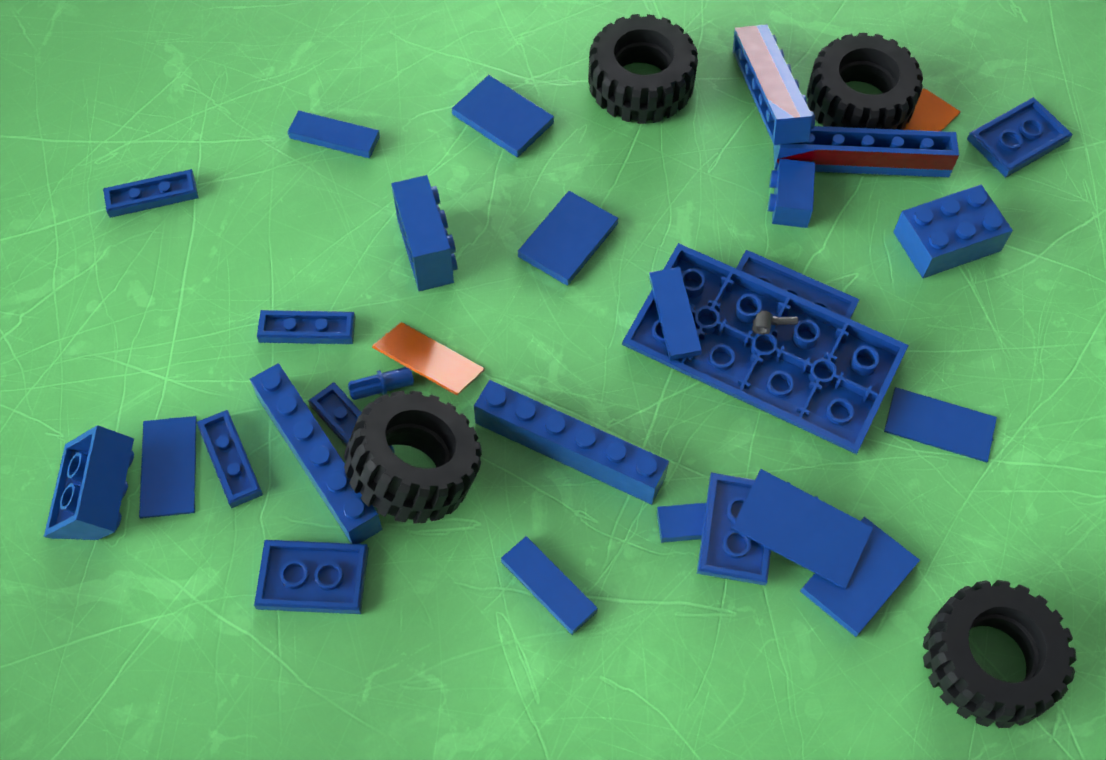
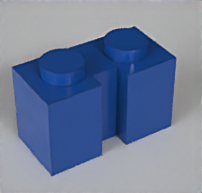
[768,159,815,228]

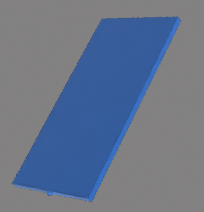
[884,387,997,463]
[139,416,197,518]

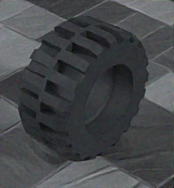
[588,14,698,124]
[806,33,923,130]
[344,391,482,523]
[923,580,1076,728]

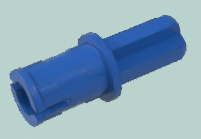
[348,366,414,400]

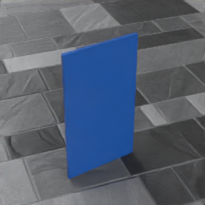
[731,469,873,589]

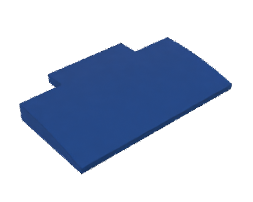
[622,243,909,454]

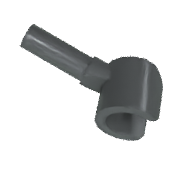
[752,311,798,335]

